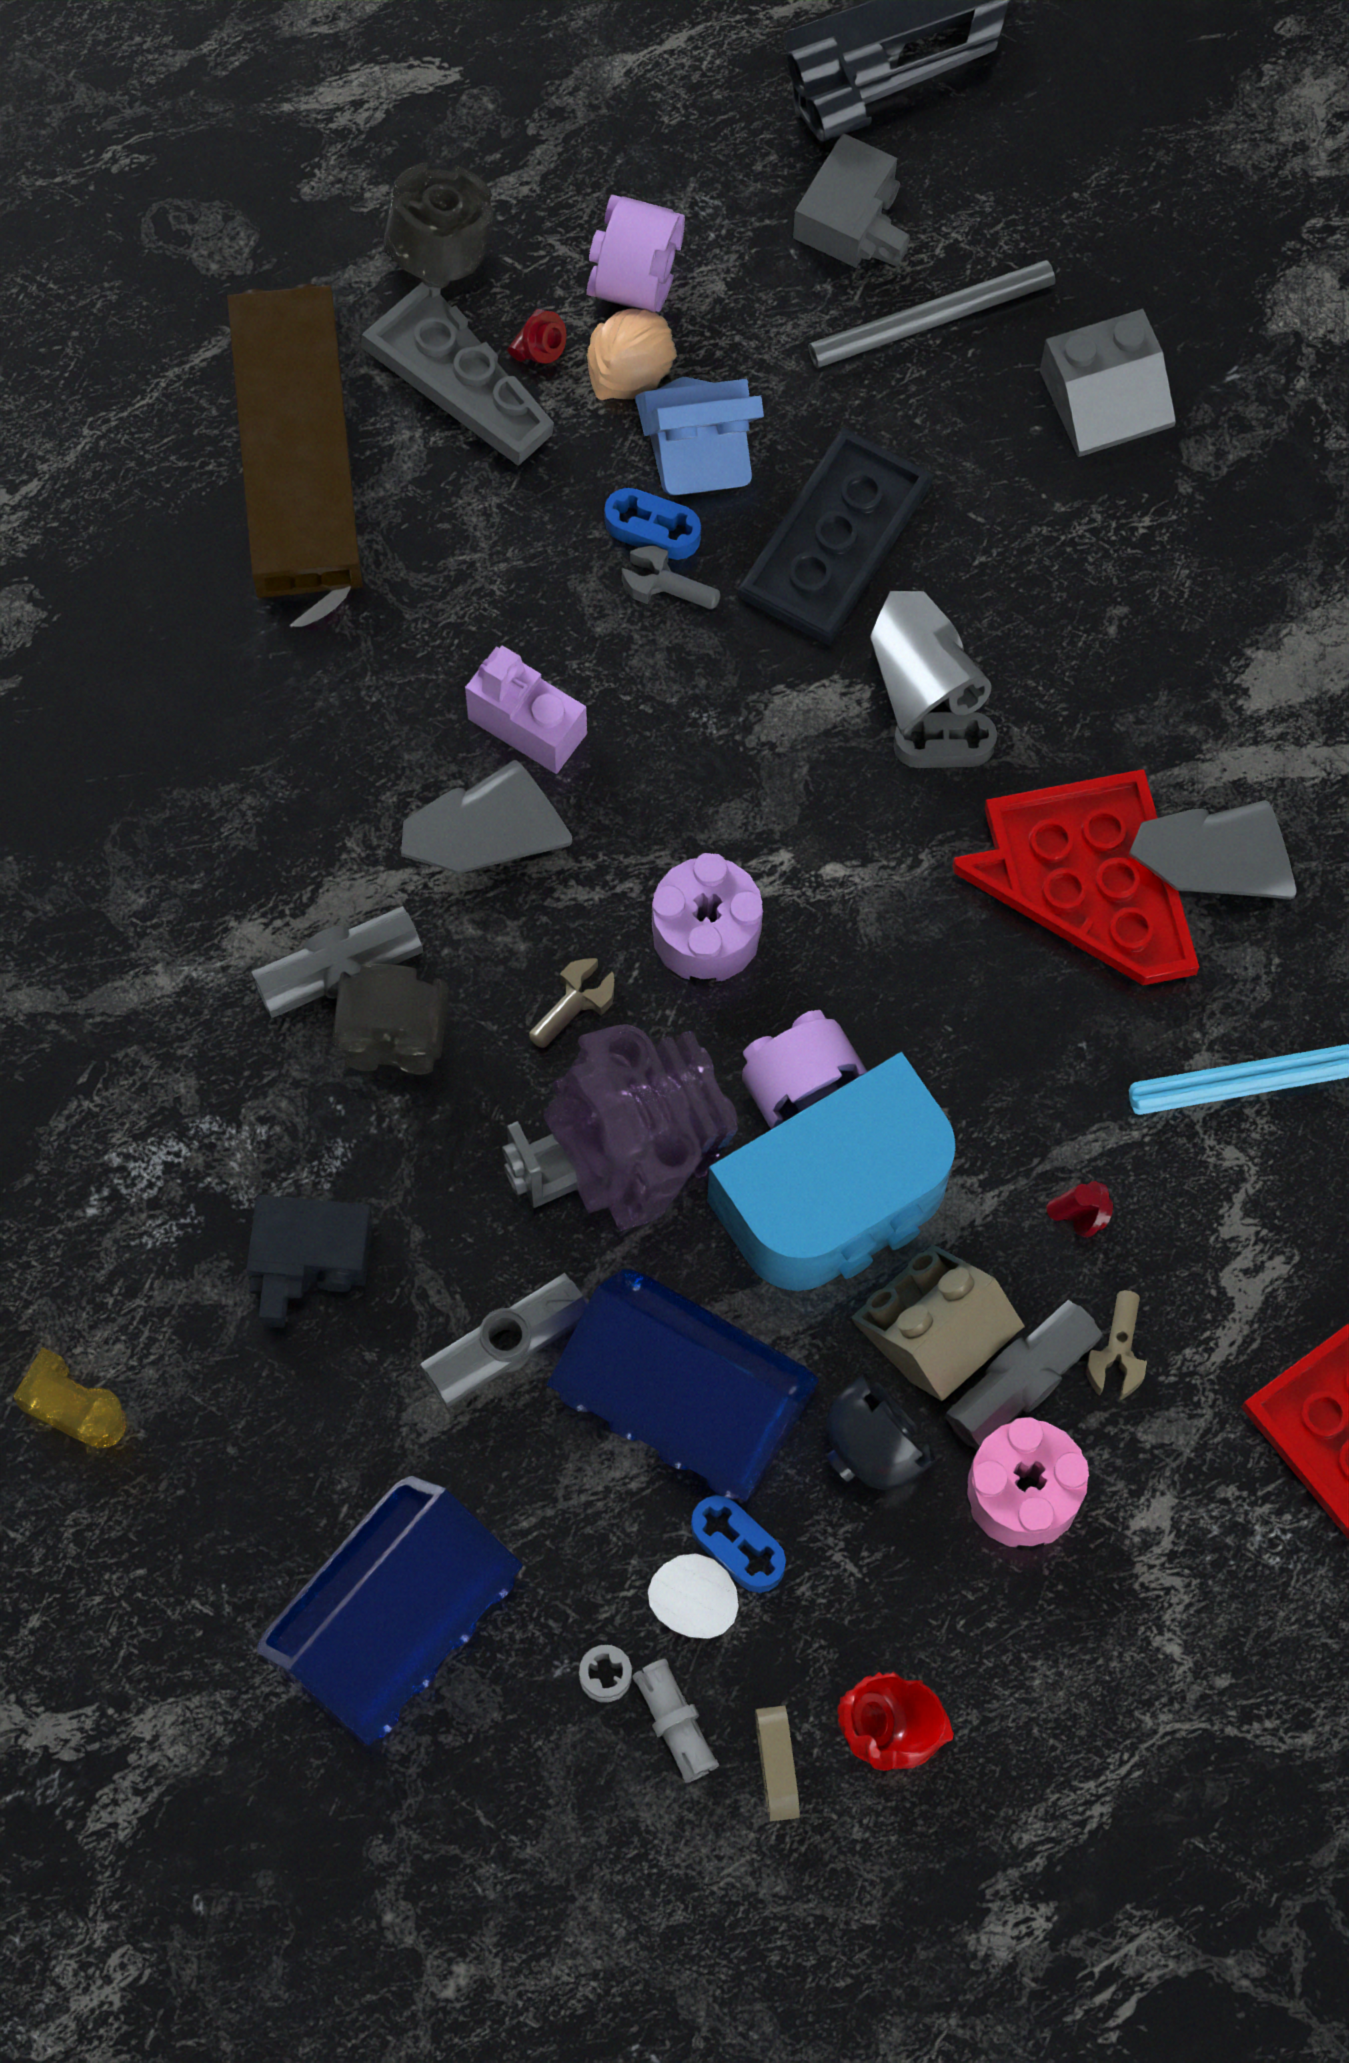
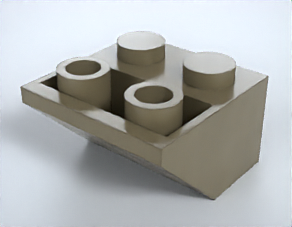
[851,1244,1024,1401]

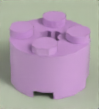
[587,195,685,312]
[652,853,763,981]
[742,1010,867,1130]

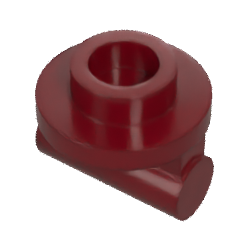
[507,309,566,364]
[1046,1181,1113,1238]

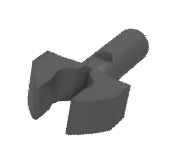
[622,545,720,609]

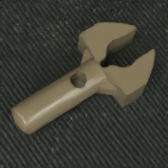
[529,958,614,1048]
[1085,1290,1147,1399]

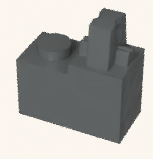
[793,134,910,268]

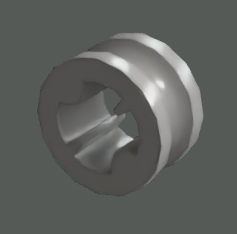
[579,1645,632,1702]

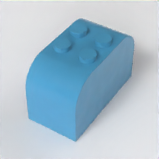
[707,1052,955,1291]

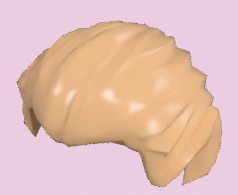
[587,308,677,400]

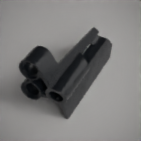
[784,0,1009,142]

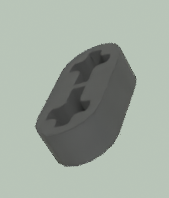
[893,712,997,768]

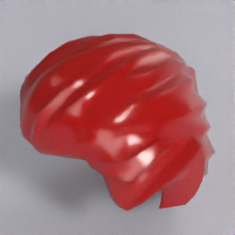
[837,1671,954,1771]

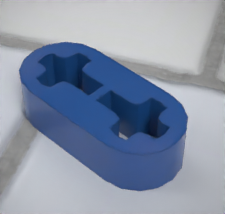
[605,488,701,560]
[691,1496,786,1593]

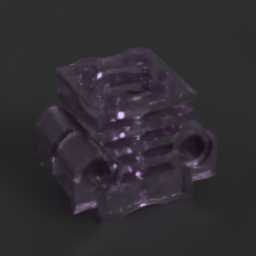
[544,1024,739,1231]

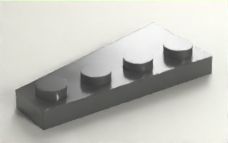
[361,275,554,466]

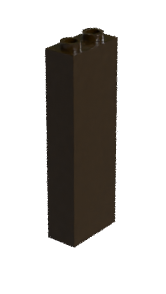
[227,284,363,598]

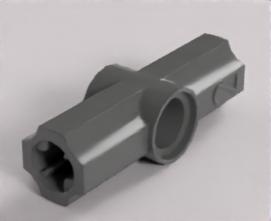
[251,906,423,1018]
[420,1273,592,1408]
[945,1300,1103,1451]

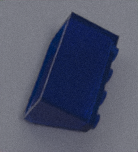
[547,1269,819,1501]
[257,1476,524,1746]

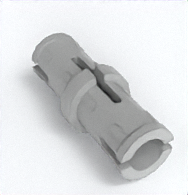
[632,1659,719,1783]

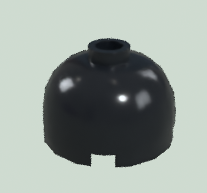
[826,1372,937,1490]

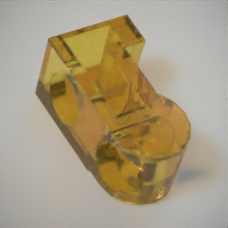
[13,1347,127,1448]

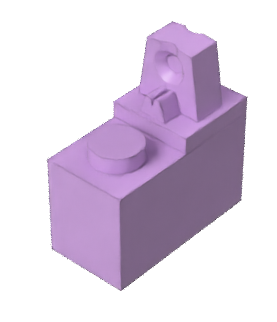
[465,645,587,774]

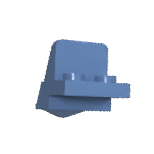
[635,377,764,495]

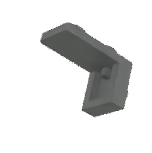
[502,1121,595,1208]

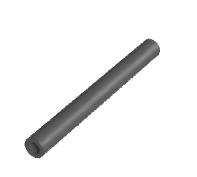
[808,260,1055,368]

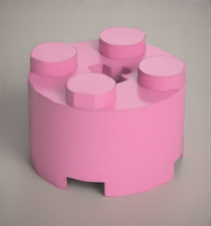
[967,1417,1089,1547]

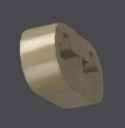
[755,1706,800,1822]

